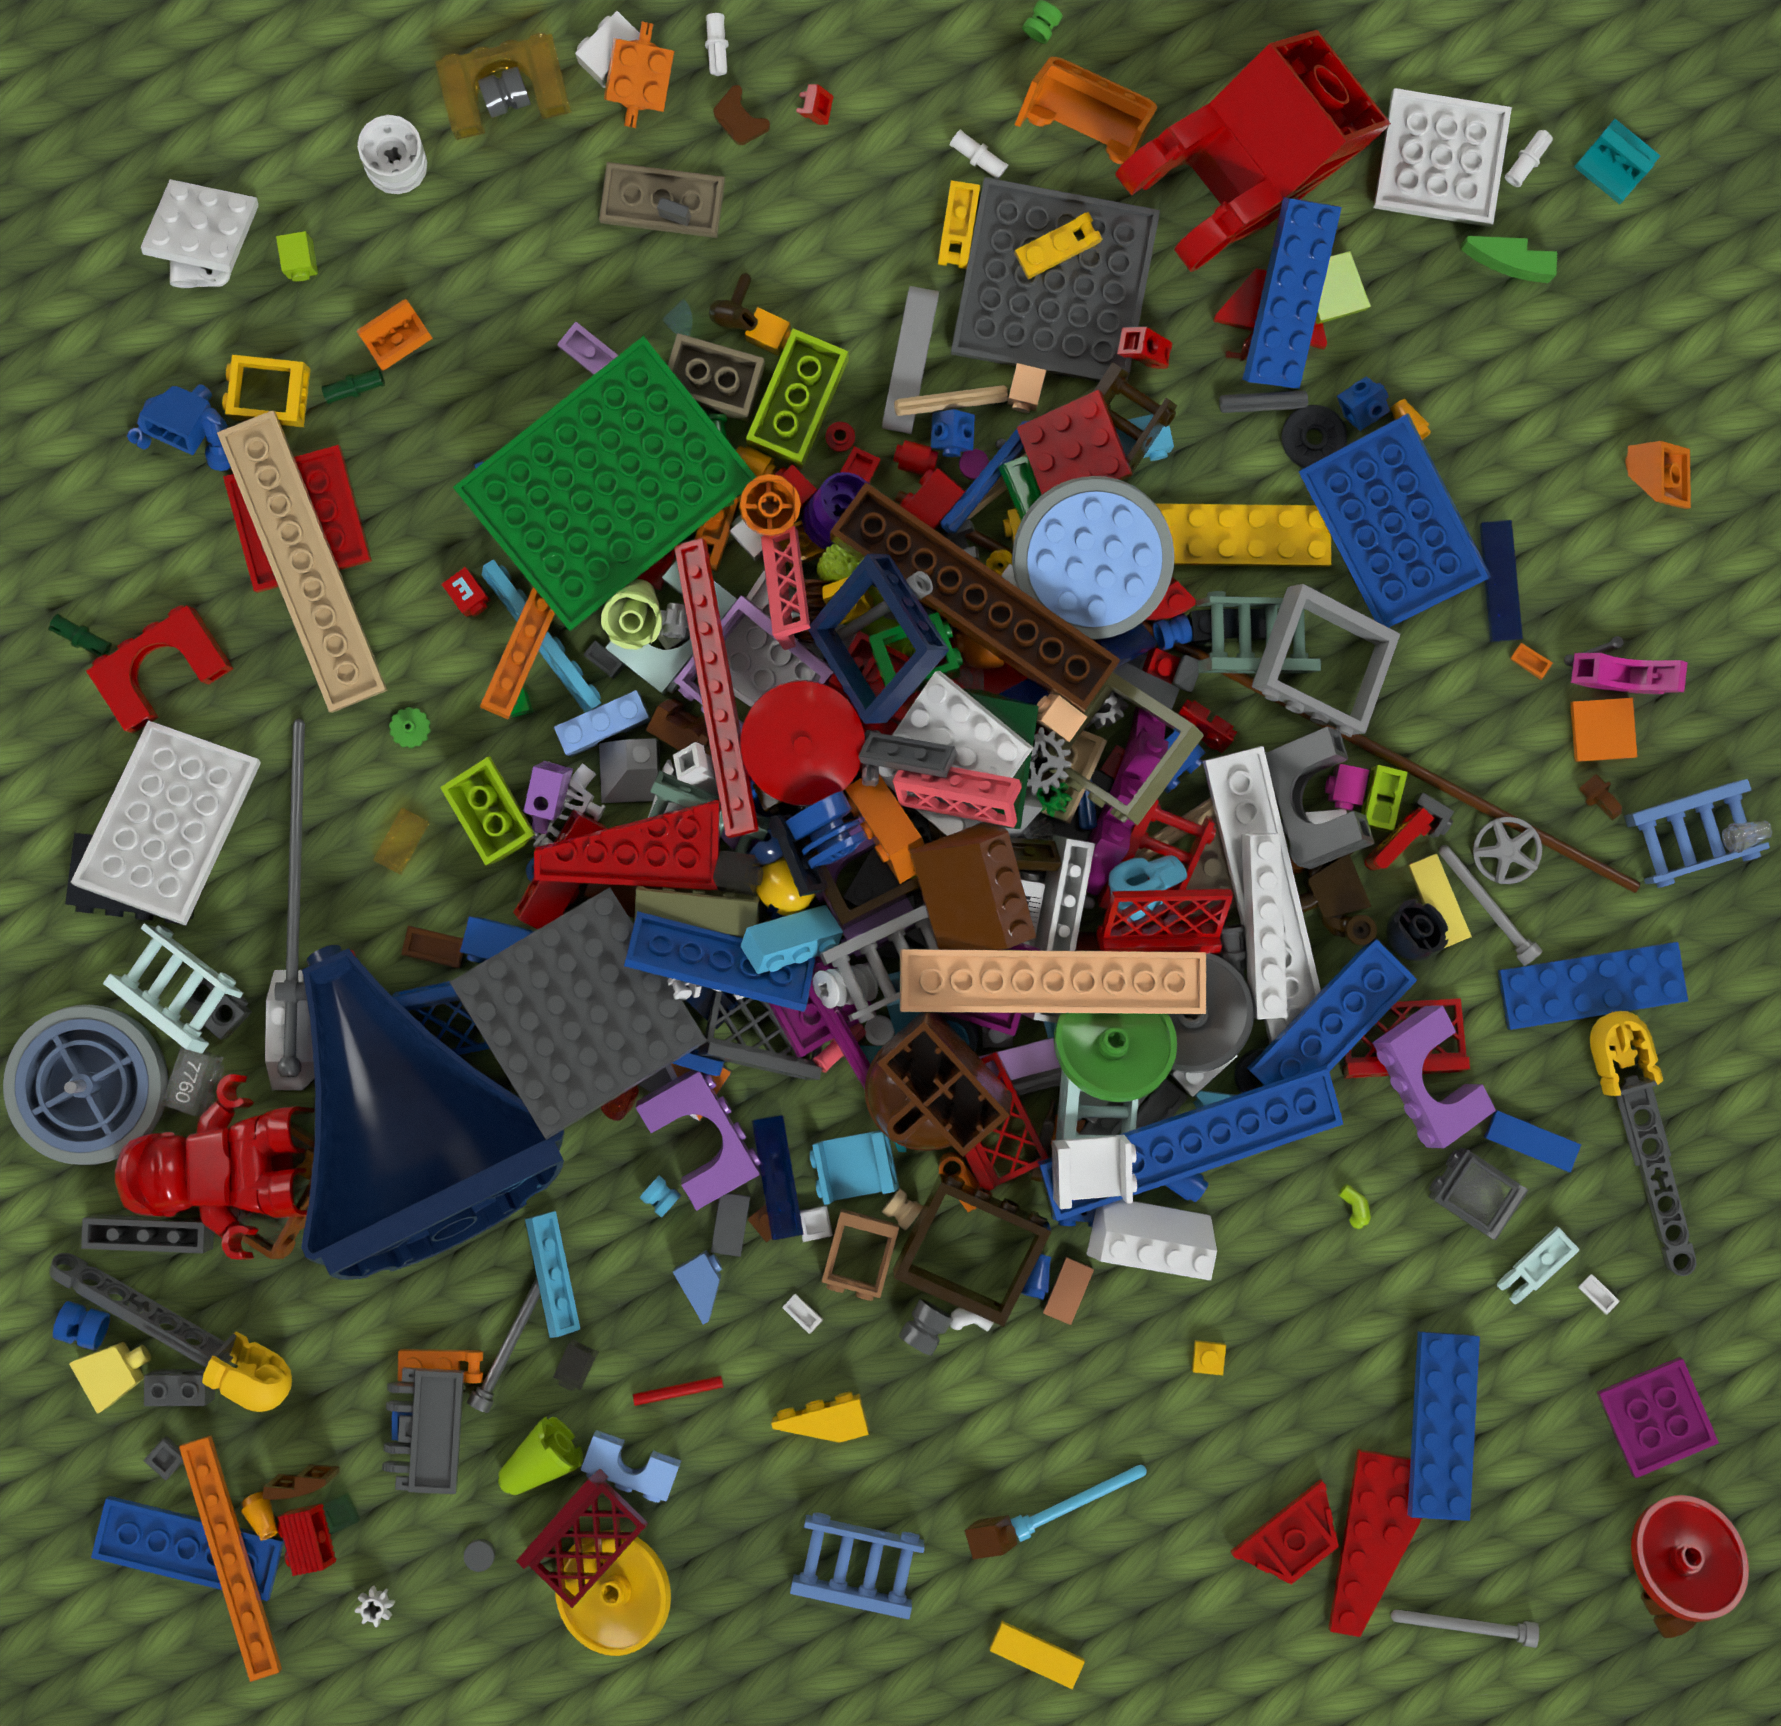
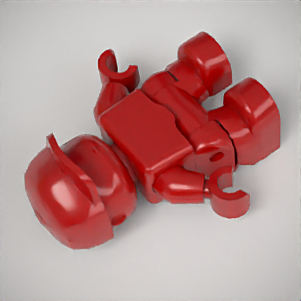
[115,1074,315,1260]

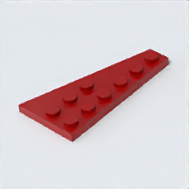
[534,799,720,890]
[1328,1449,1422,1637]

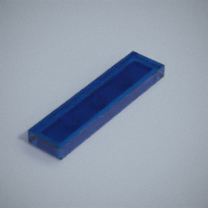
[1480,520,1523,642]
[752,1115,804,1240]

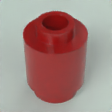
[893,440,939,476]

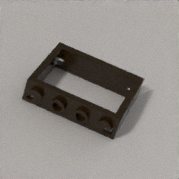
[795,786,930,930]
[893,1173,1052,1327]

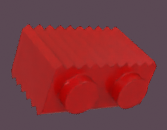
[277,1503,337,1576]

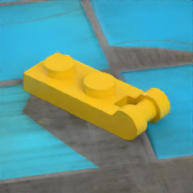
[938,180,980,269]
[1014,212,1103,279]

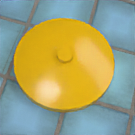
[555,1530,671,1656]

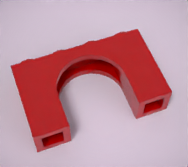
[86,605,234,734]

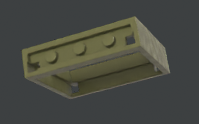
[1037,672,1204,826]

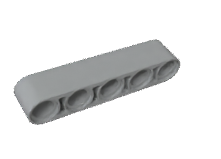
[882,286,939,434]

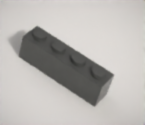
[81,1214,214,1253]

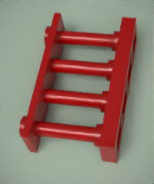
[1097,799,1216,920]

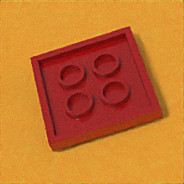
[1017,390,1133,495]

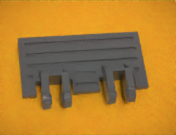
[382,1367,464,1494]

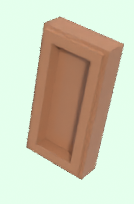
[1043,1257,1094,1325]

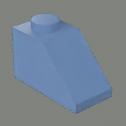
[673,1250,723,1324]

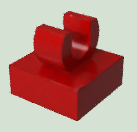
[796,84,834,125]

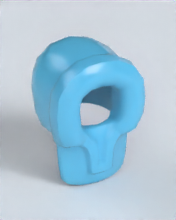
[1108,855,1187,921]

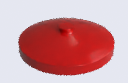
[740,680,865,805]
[1631,1495,1749,1622]

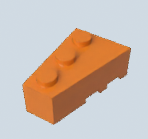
[845,774,924,884]

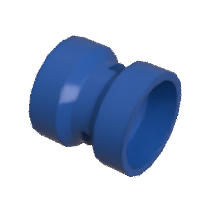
[1153,613,1193,651]

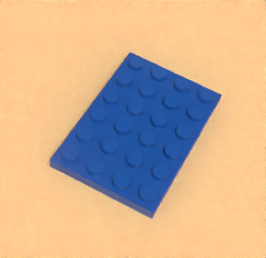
[1299,414,1491,628]

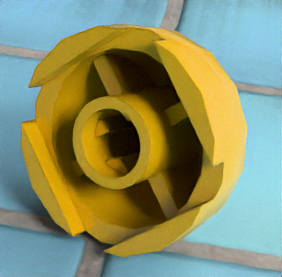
[754,856,816,916]

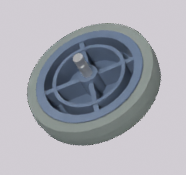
[3,1005,169,1165]

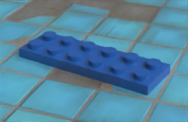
[1243,197,1342,389]
[624,911,816,1012]
[1247,938,1417,1085]
[1498,942,1688,1030]
[1408,1331,1480,1521]
[91,1496,284,1601]

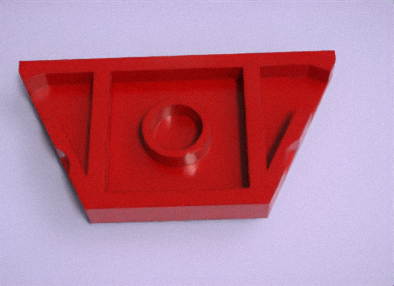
[1214,268,1327,350]
[1230,1479,1339,1585]

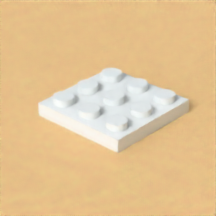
[141,179,258,273]

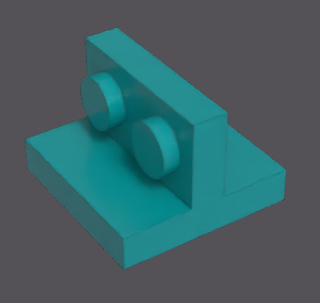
[1574,118,1660,205]

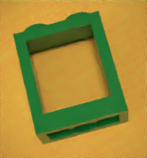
[868,612,963,693]

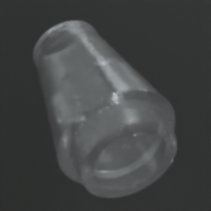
[1722,820,1772,853]

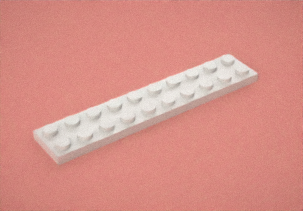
[1203,746,1321,1043]

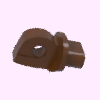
[1579,774,1622,821]

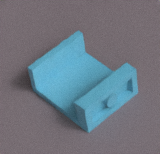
[810,1130,899,1205]

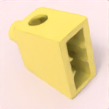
[69,1342,151,1414]

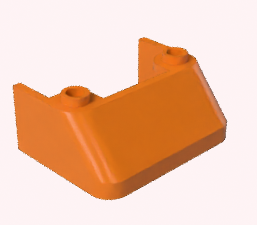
[1015,57,1157,164]

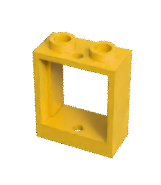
[222,355,310,427]

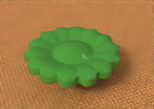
[389,707,431,749]

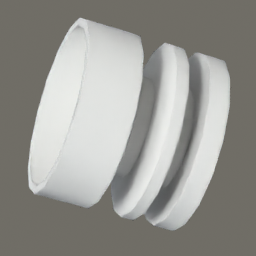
[357,115,428,194]

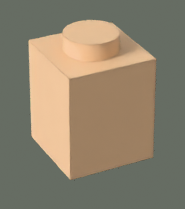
[1007,363,1046,413]
[1036,694,1087,742]

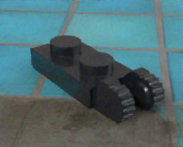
[769,813,828,897]

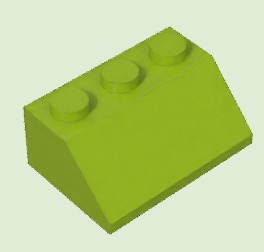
[440,756,536,865]

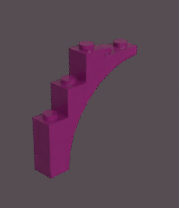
[1086,706,1169,896]

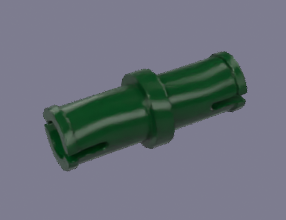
[322,367,385,404]
[48,614,112,657]

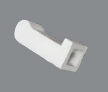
[673,742,719,795]

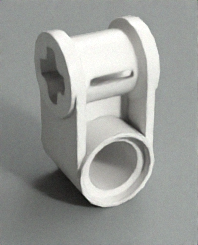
[170,260,231,288]

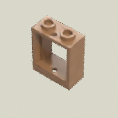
[822,1208,899,1301]

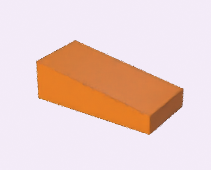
[1510,643,1553,680]

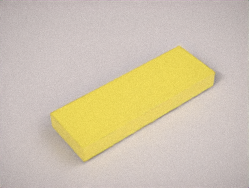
[1407,854,1472,948]

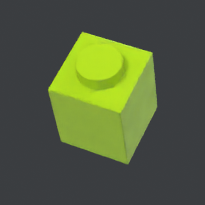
[276,231,318,281]

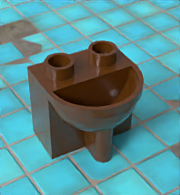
[865,1012,1012,1157]

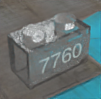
[161,1047,224,1116]

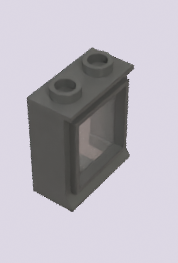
[1429,1147,1529,1241]

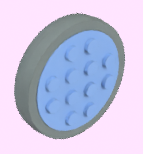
[1012,476,1174,639]

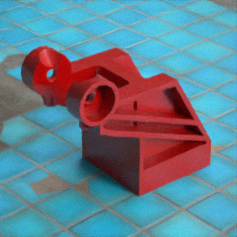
[1115,30,1391,272]

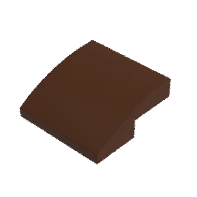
[263,1464,340,1500]

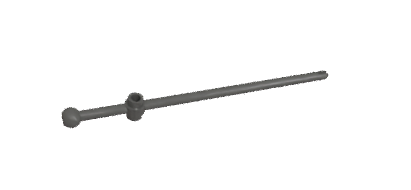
[274,718,307,1077]

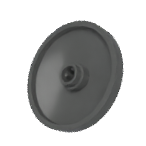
[1168,953,1254,1073]

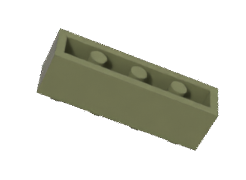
[634,886,761,938]

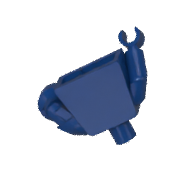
[127,384,231,471]

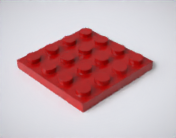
[223,445,372,593]

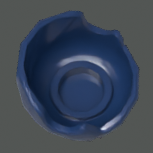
[746,826,783,866]

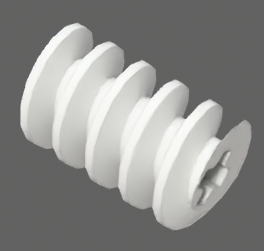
[813,962,879,1008]

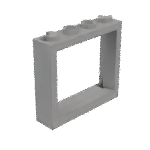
[1252,584,1400,737]

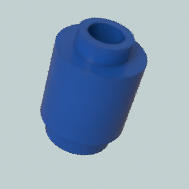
[1165,1173,1208,1202]

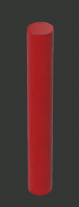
[633,1375,724,1406]

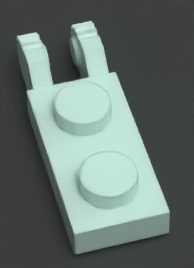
[1497,1226,1580,1304]

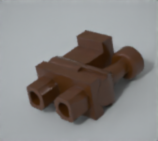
[646,698,712,756]

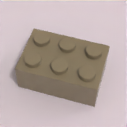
[668,333,766,423]

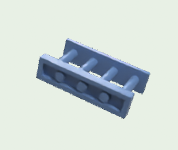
[1624,779,1770,888]
[790,1513,924,1619]

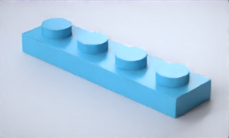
[525,1211,580,1338]

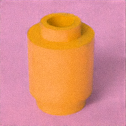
[736,446,777,477]

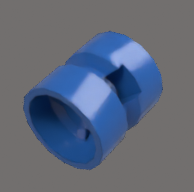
[53,1301,110,1351]

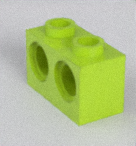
[1361,765,1408,832]

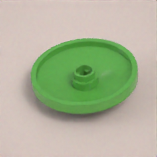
[1054,1013,1177,1102]

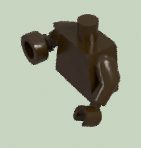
[1299,852,1377,945]

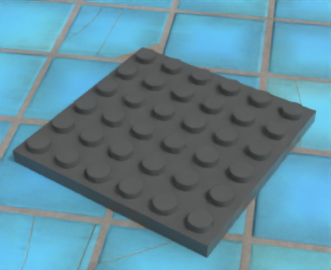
[951,177,1160,383]
[450,888,706,1140]

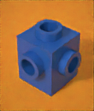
[1337,376,1390,431]
[931,409,975,457]

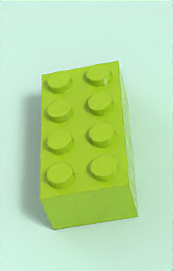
[746,328,849,469]

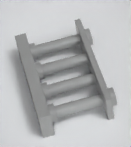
[819,905,938,1024]

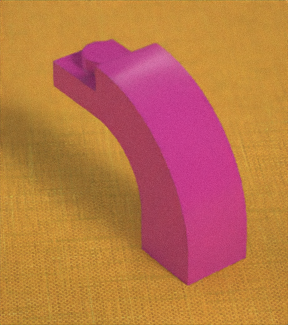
[1571,653,1687,694]

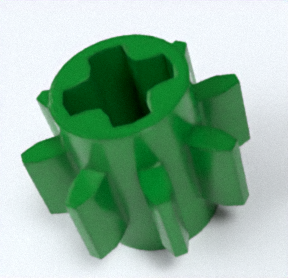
[1036,782,1073,817]

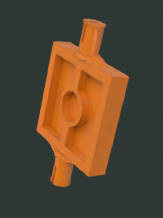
[604,21,674,128]

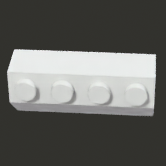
[1087,1199,1217,1281]

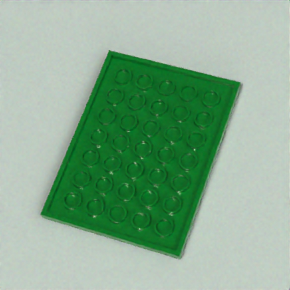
[453,335,756,632]

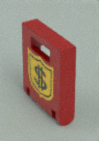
[1364,808,1434,870]

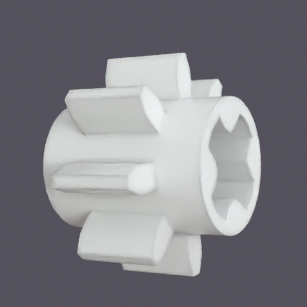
[355,1586,395,1627]

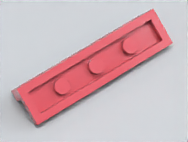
[761,526,810,650]
[893,767,1022,828]

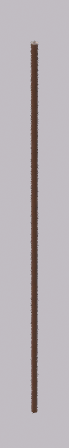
[895,490,1641,893]

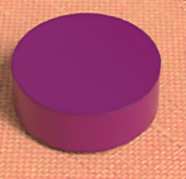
[959,449,989,480]

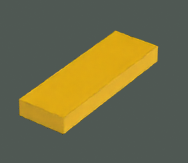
[989,1621,1085,1689]

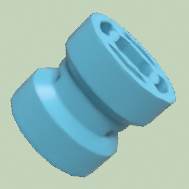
[639,1175,681,1218]

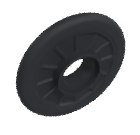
[1281,405,1347,468]

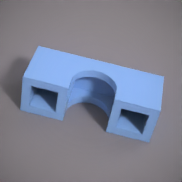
[554,690,651,757]
[581,1430,681,1502]

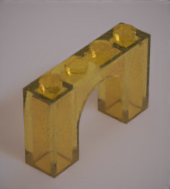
[435,33,572,140]

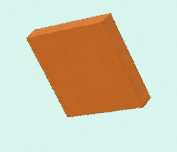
[1570,698,1637,762]

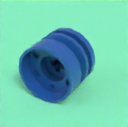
[786,791,868,869]

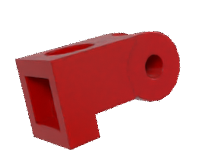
[1117,327,1173,369]

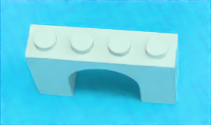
[606,560,737,696]

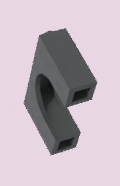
[1265,726,1375,869]

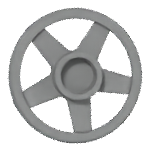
[1473,817,1542,884]

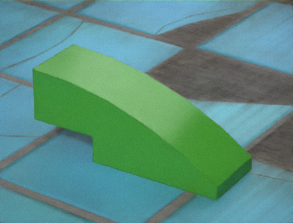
[1461,236,1557,283]

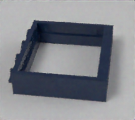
[808,554,949,724]

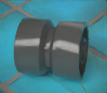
[478,66,531,118]
[898,1298,953,1356]

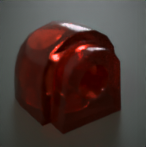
[601,1085,639,1121]

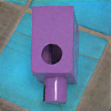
[524,761,573,834]

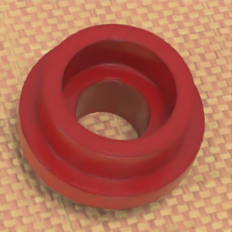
[825,422,855,452]

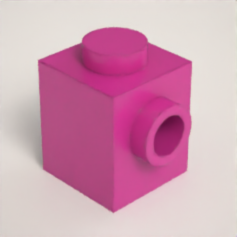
[1325,764,1369,811]

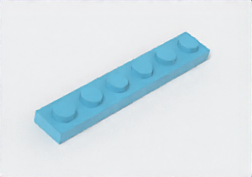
[482,559,601,713]

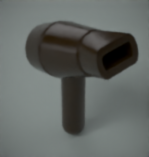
[709,273,758,331]

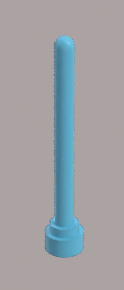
[1010,1465,1147,1542]

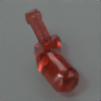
[1225,331,1253,362]

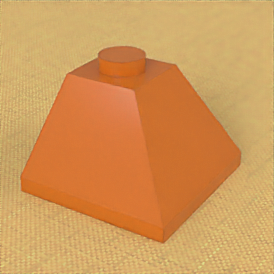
[1625,441,1691,509]

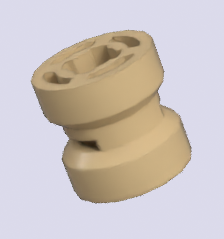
[882,1188,923,1231]

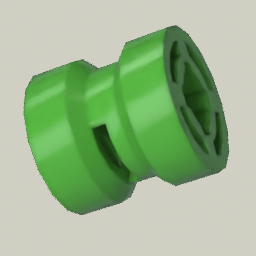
[1022,0,1063,44]

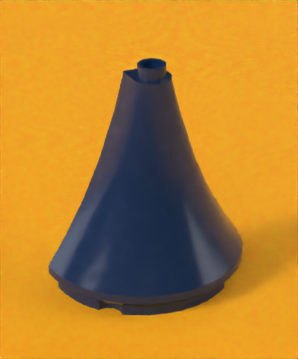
[301,945,565,1280]

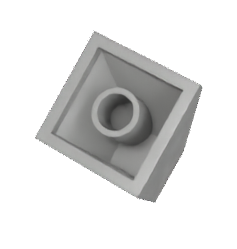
[599,738,661,803]

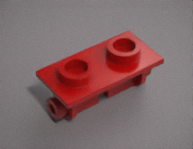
[1178,699,1237,753]

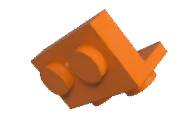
[357,299,433,371]

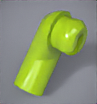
[1338,1183,1371,1229]

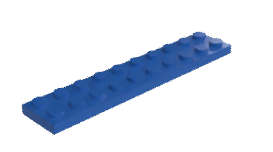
[1038,1065,1343,1221]

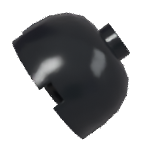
[1386,899,1449,961]

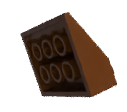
[909,822,1036,950]

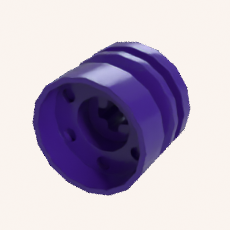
[802,472,870,550]

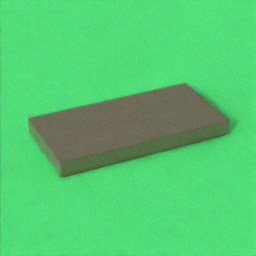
[599,162,725,238]

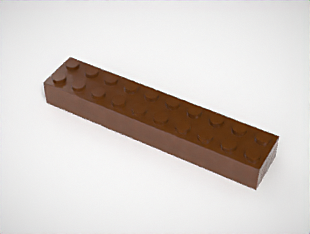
[830,482,1121,713]

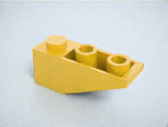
[771,1392,869,1443]

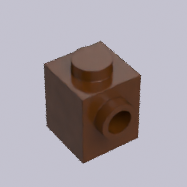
[964,1515,1017,1559]

